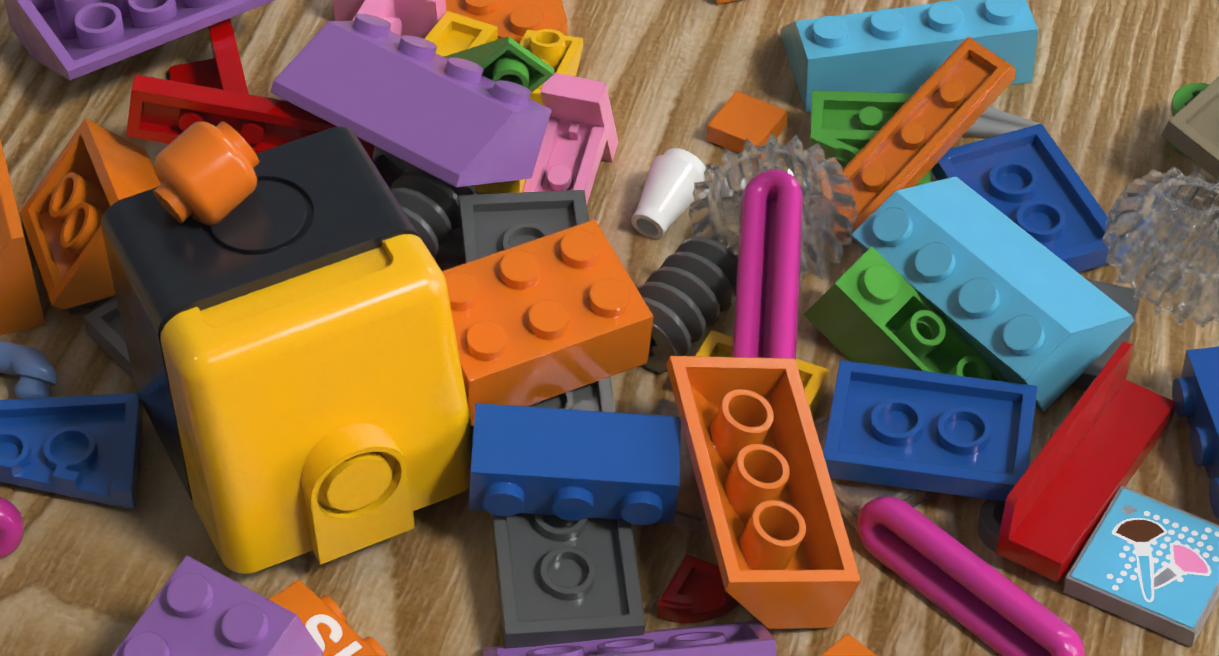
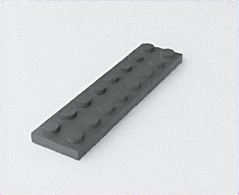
[458,190,645,648]

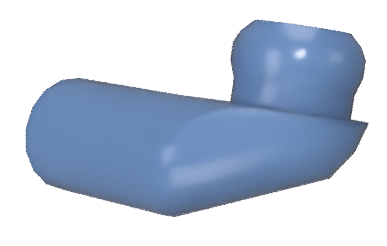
[0,340,57,399]

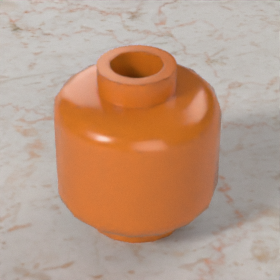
[153,121,260,226]

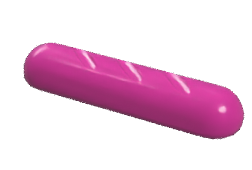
[732,169,803,361]
[856,496,1085,656]

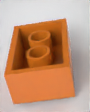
[442,219,654,426]

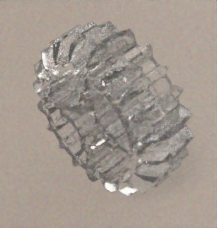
[689,133,857,291]
[1102,166,1219,328]

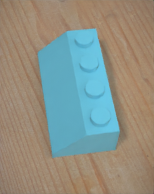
[781,0,1039,112]
[852,176,1134,412]

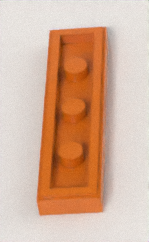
[811,37,1016,244]

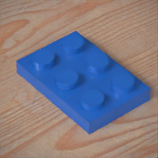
[931,123,1125,272]
[823,360,1037,502]

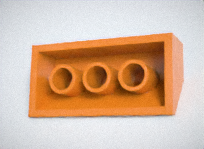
[666,356,861,629]

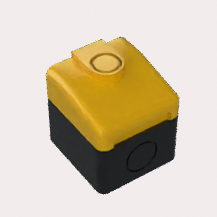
[101,127,472,574]

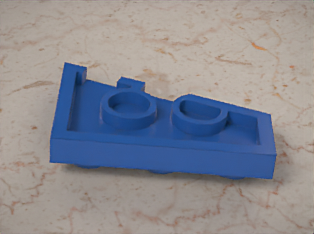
[0,393,143,510]

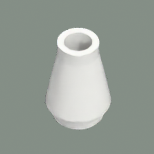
[631,148,707,239]

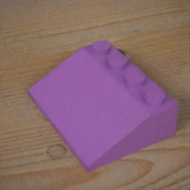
[4,0,275,80]

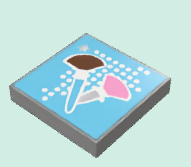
[1063,485,1219,647]

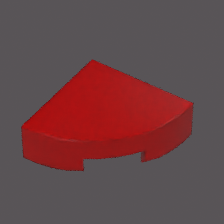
[657,554,739,623]

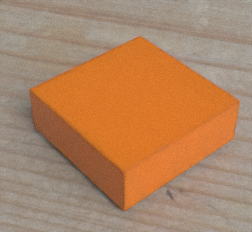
[707,91,787,161]

